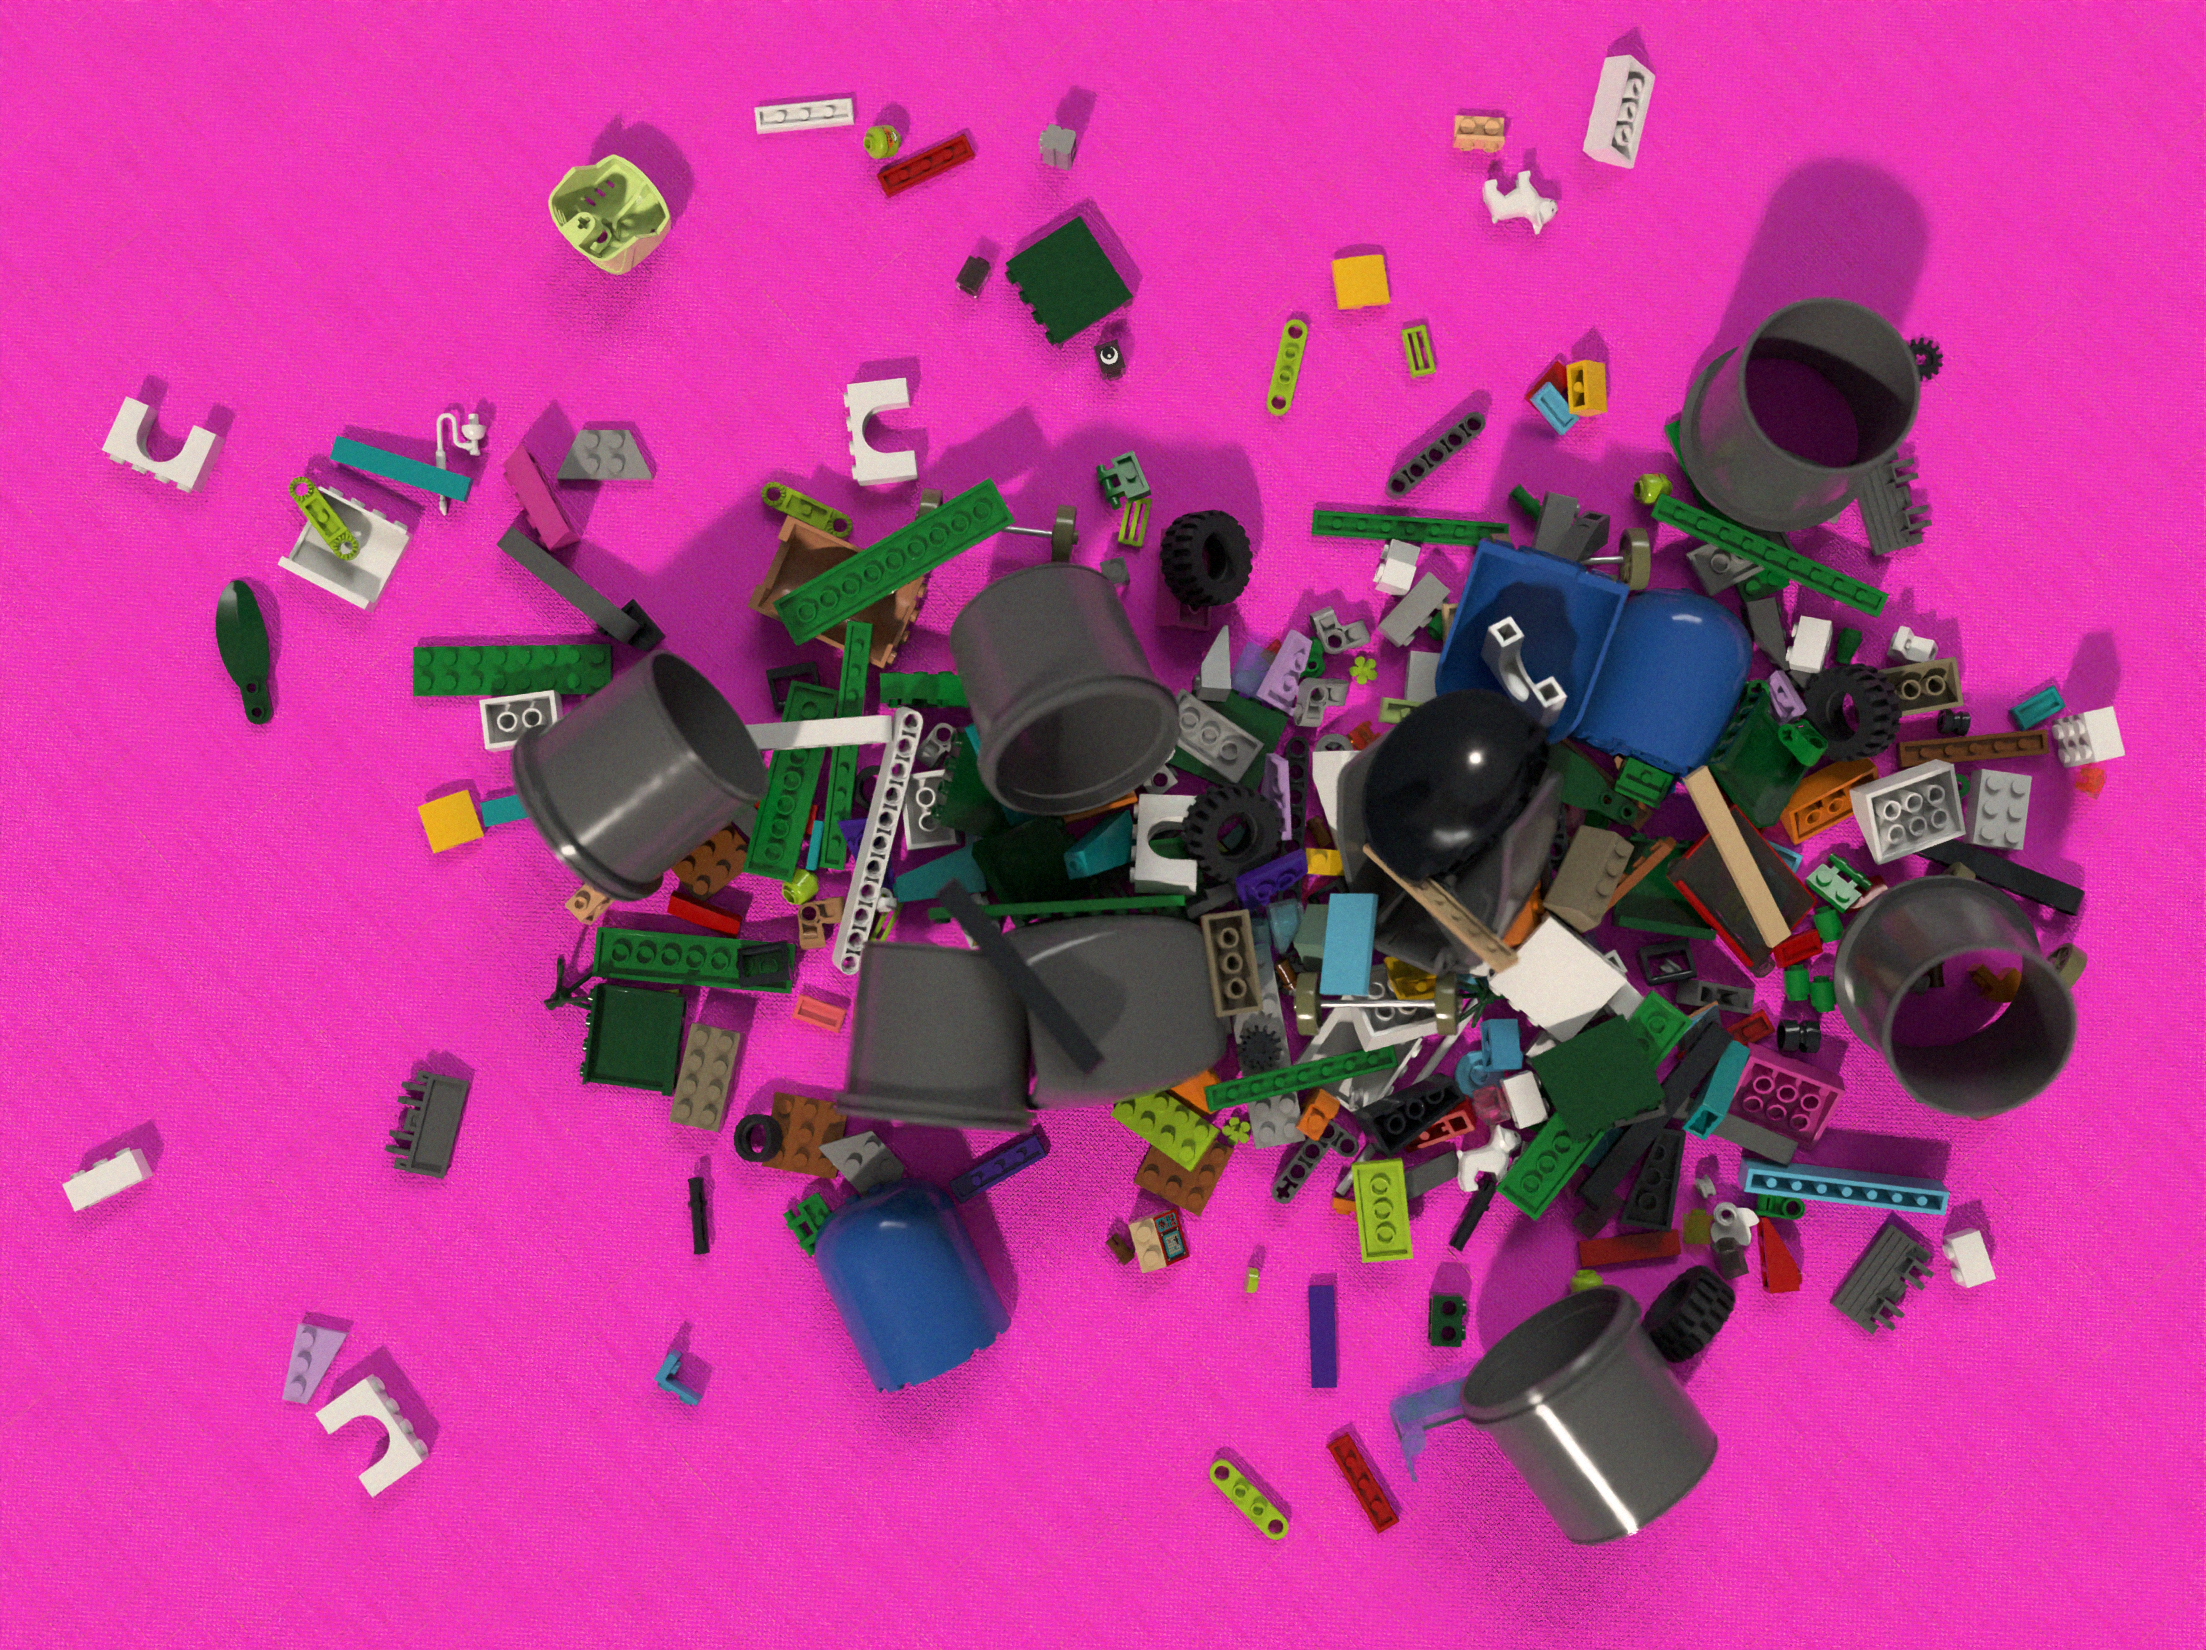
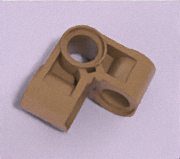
[798,896,845,950]

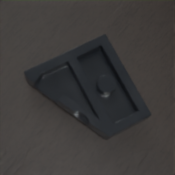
[598,599,667,653]

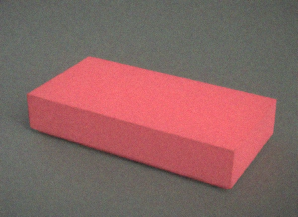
[792,993,847,1033]

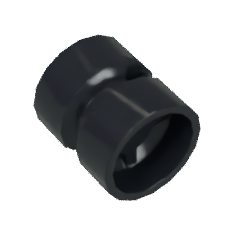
[1776,1020,1821,1053]

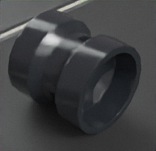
[1937,709,1971,736]

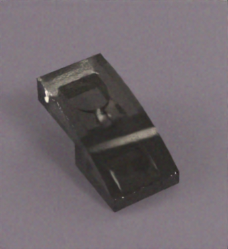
[1571,1190,1625,1240]

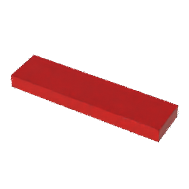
[876,133,975,199]
[1674,1009,1775,1061]
[1577,1228,1681,1267]
[1326,1432,1399,1534]

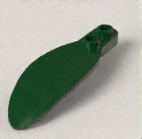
[215,580,274,725]
[1547,744,1637,825]

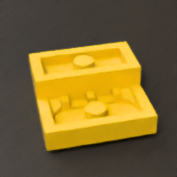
[1331,255,1390,310]
[417,789,484,854]
[1383,957,1436,1000]

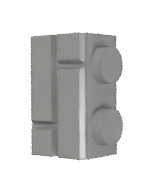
[1038,124,1077,171]

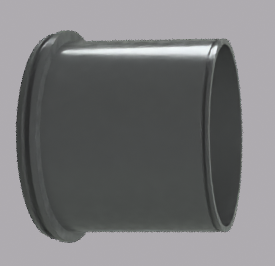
[1680,297,1921,532]
[949,563,1180,816]
[510,649,769,902]
[1833,875,2078,1117]
[831,941,1038,1133]
[1459,1285,1719,1546]

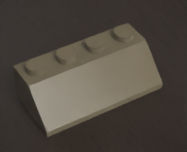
[1852,656,1964,723]
[1542,825,1634,933]
[1201,909,1264,1017]

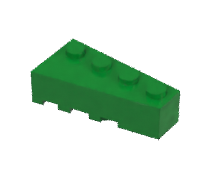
[880,671,969,709]

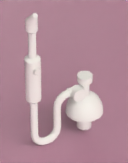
[435,413,487,515]

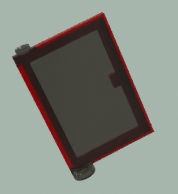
[1666,803,1818,978]

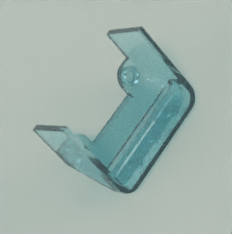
[1388,1376,1488,1483]

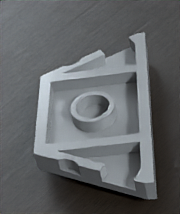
[557,430,653,481]
[818,1129,905,1196]

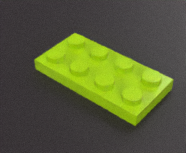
[1110,1091,1220,1172]
[1351,1158,1413,1263]

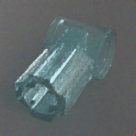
[1250,909,1272,950]

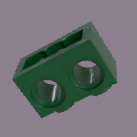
[1427,1292,1467,1347]

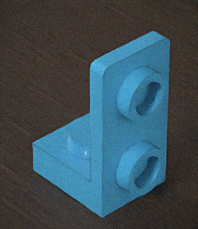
[654,1349,703,1406]

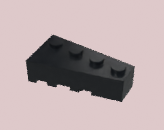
[1352,1072,1466,1159]
[1617,1127,1686,1232]

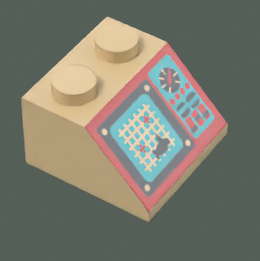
[1128,1208,1190,1274]

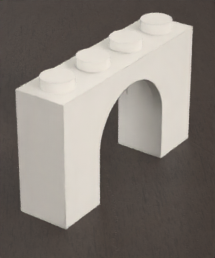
[844,378,919,486]
[102,396,225,494]
[1481,616,1567,728]
[1130,794,1197,895]
[315,1374,429,1497]

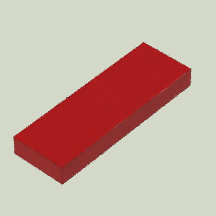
[667,890,743,939]

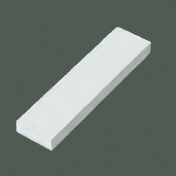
[754,98,854,134]

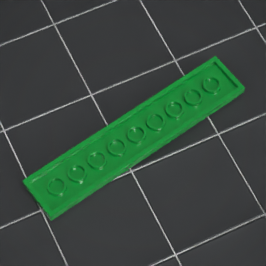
[772,477,1016,647]
[928,894,1185,924]
[1495,990,1693,1221]

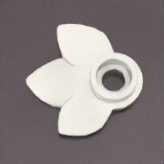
[1711,1202,1759,1248]

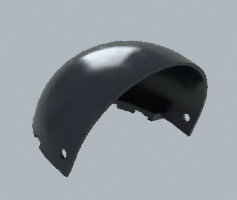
[1362,689,1551,885]

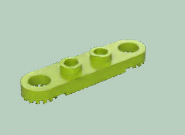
[1266,319,1308,416]
[288,476,360,561]
[761,482,853,539]
[1209,1459,1288,1540]

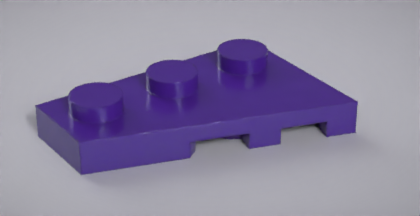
[837,814,894,890]
[1235,848,1308,917]

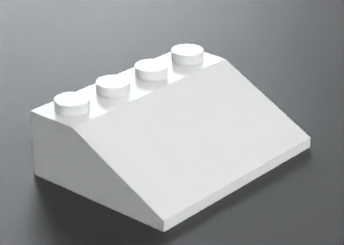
[1849,759,1966,865]
[1347,963,1462,1052]

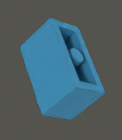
[1480,1019,1523,1073]

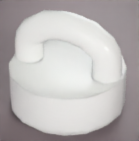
[875,888,897,912]

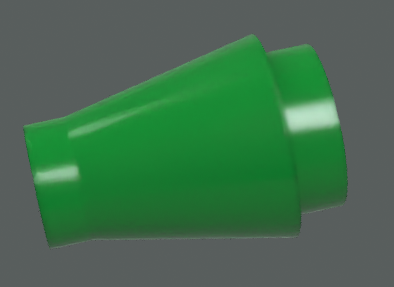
[1835,627,1863,665]

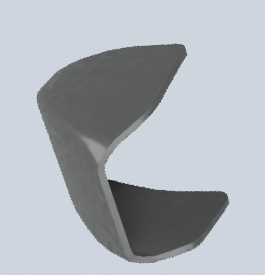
[1336,726,1564,977]
[1003,912,1232,1111]

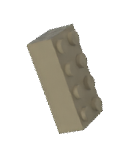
[669,1022,745,1132]

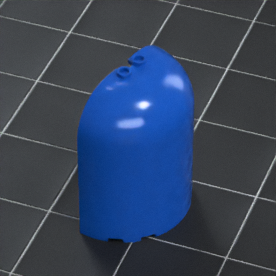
[1435,538,1630,745]
[1566,588,1753,785]
[814,1178,1011,1393]

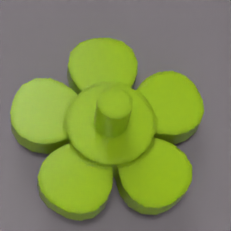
[1349,656,1377,685]
[1222,1117,1250,1145]

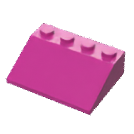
[1727,1042,1846,1151]

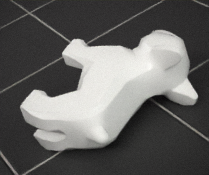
[1482,170,1558,234]
[1456,1123,1522,1192]

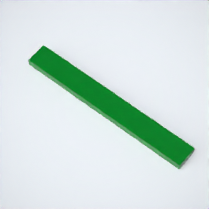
[1311,510,1509,547]
[1203,1045,1398,1112]

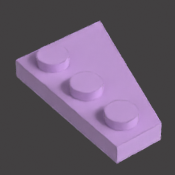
[1256,629,1312,717]
[1261,753,1292,841]
[282,1323,350,1404]

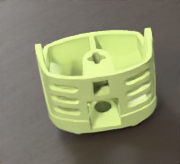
[548,154,671,275]

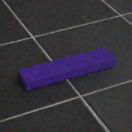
[948,1133,1048,1204]
[1308,1285,1337,1388]

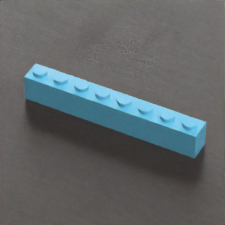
[1737,1157,1950,1216]

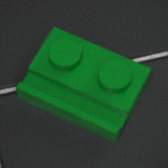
[1612,756,1674,809]

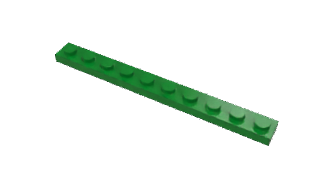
[1649,493,1889,618]
[819,620,874,870]

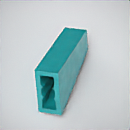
[1064,810,1137,879]
[893,842,990,903]
[1682,1040,1751,1141]

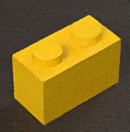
[1566,360,1607,417]

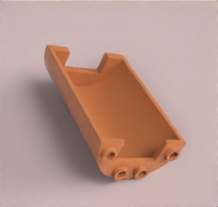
[747,515,928,668]

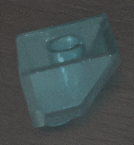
[1231,641,1277,706]
[1265,898,1305,954]

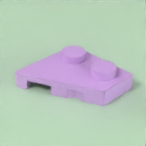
[1762,670,1807,727]

